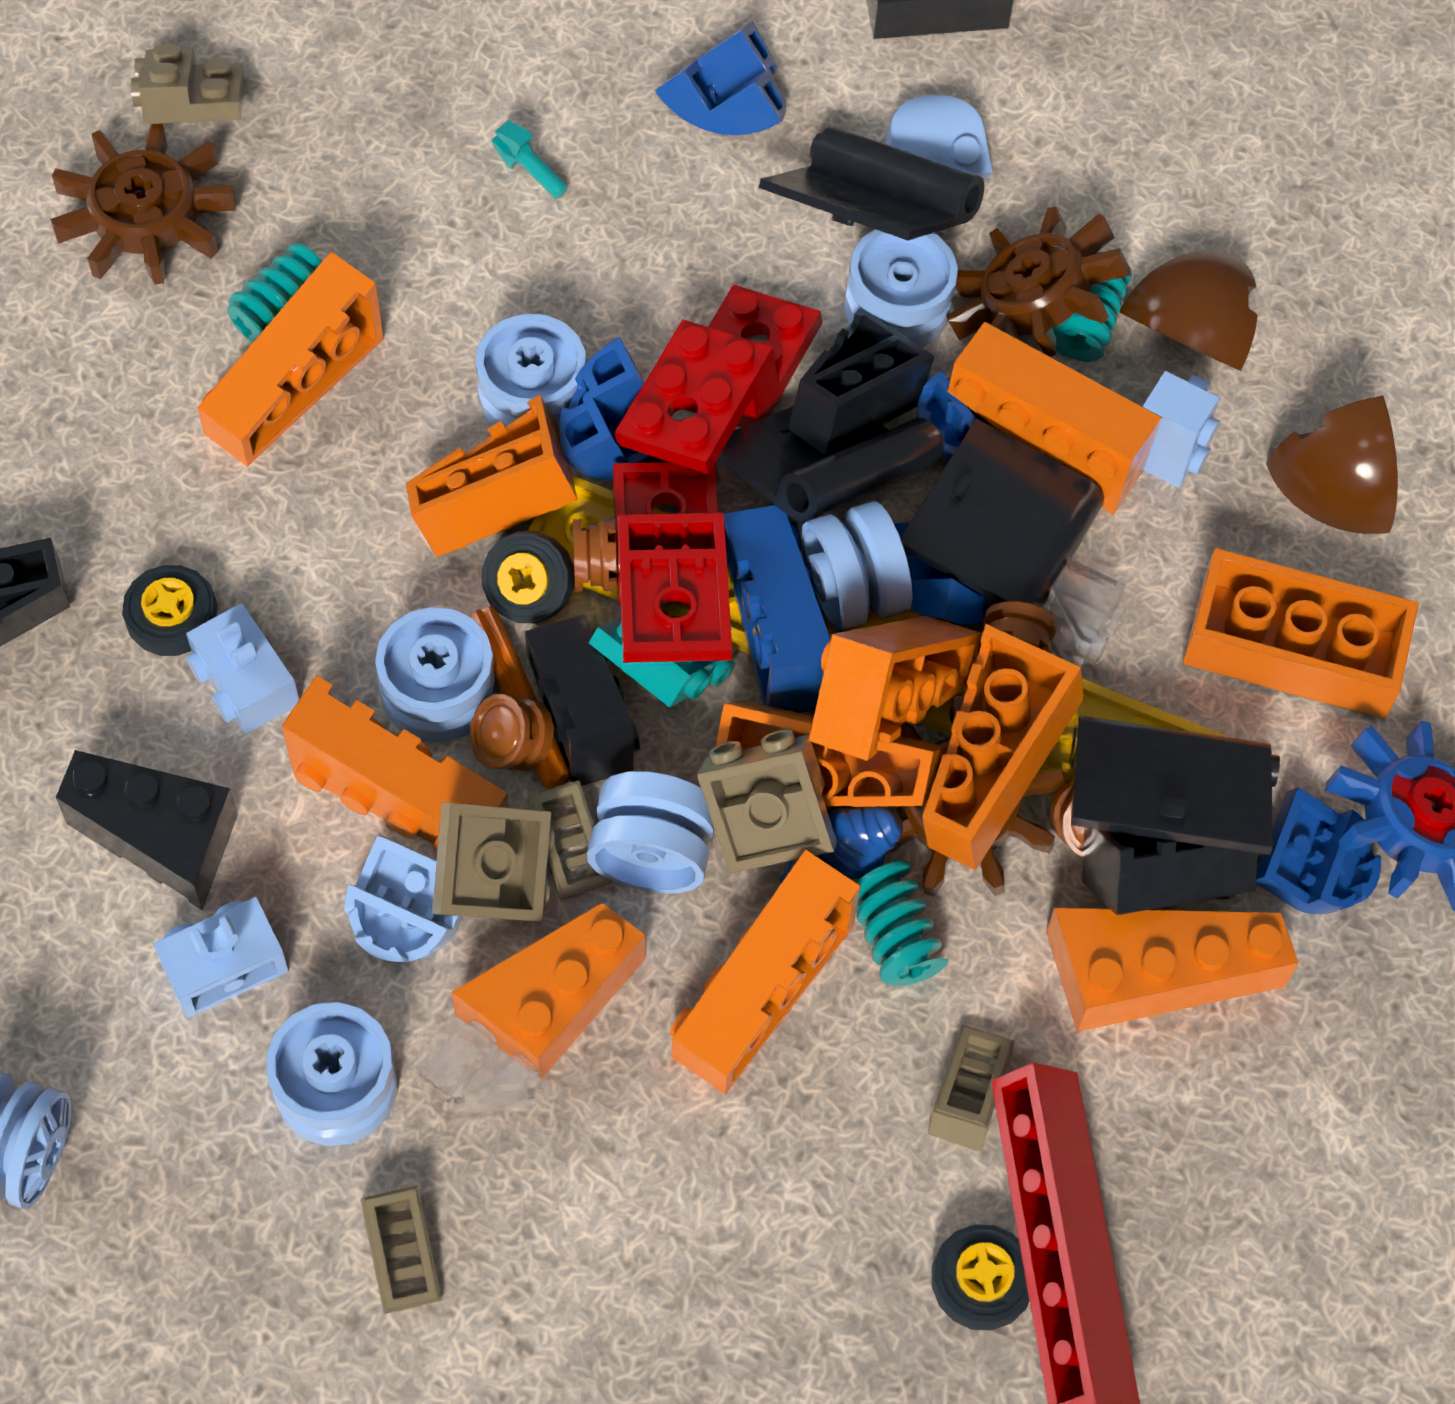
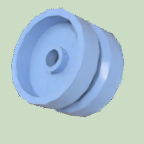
[844,229,958,348]
[475,314,586,428]
[801,501,913,633]
[375,607,496,743]
[587,772,715,894]
[266,1002,398,1146]

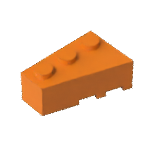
[406,394,578,557]
[451,903,646,1081]

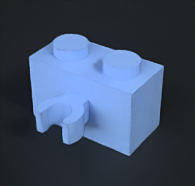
[1142,371,1220,488]
[185,603,299,735]
[153,897,289,1019]

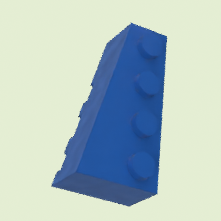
[724,505,831,713]

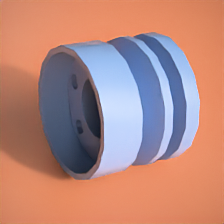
[0,1072,71,1209]

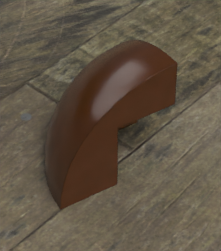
[1119,251,1258,371]
[1266,396,1398,534]

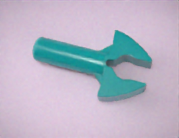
[491,120,568,199]

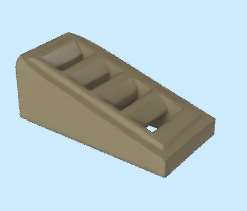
[527,781,612,900]
[928,1025,1015,1151]
[360,1185,442,1314]

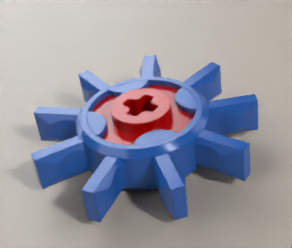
[1325,721,1455,911]

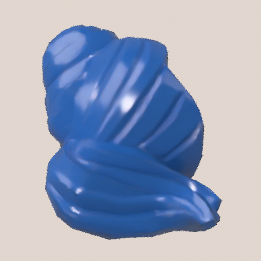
[780,806,903,883]

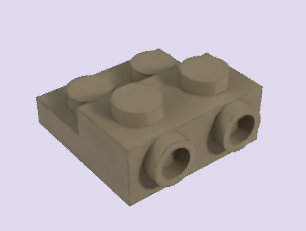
[131,43,245,124]
[697,729,837,874]
[432,802,554,922]

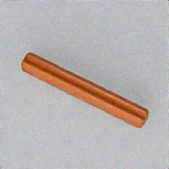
[471,606,570,790]

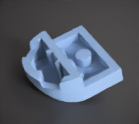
[885,95,992,178]
[345,835,463,962]

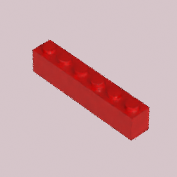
[991,1062,1140,1404]

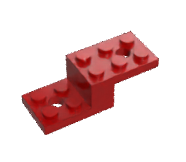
[614,284,823,475]
[613,462,732,663]

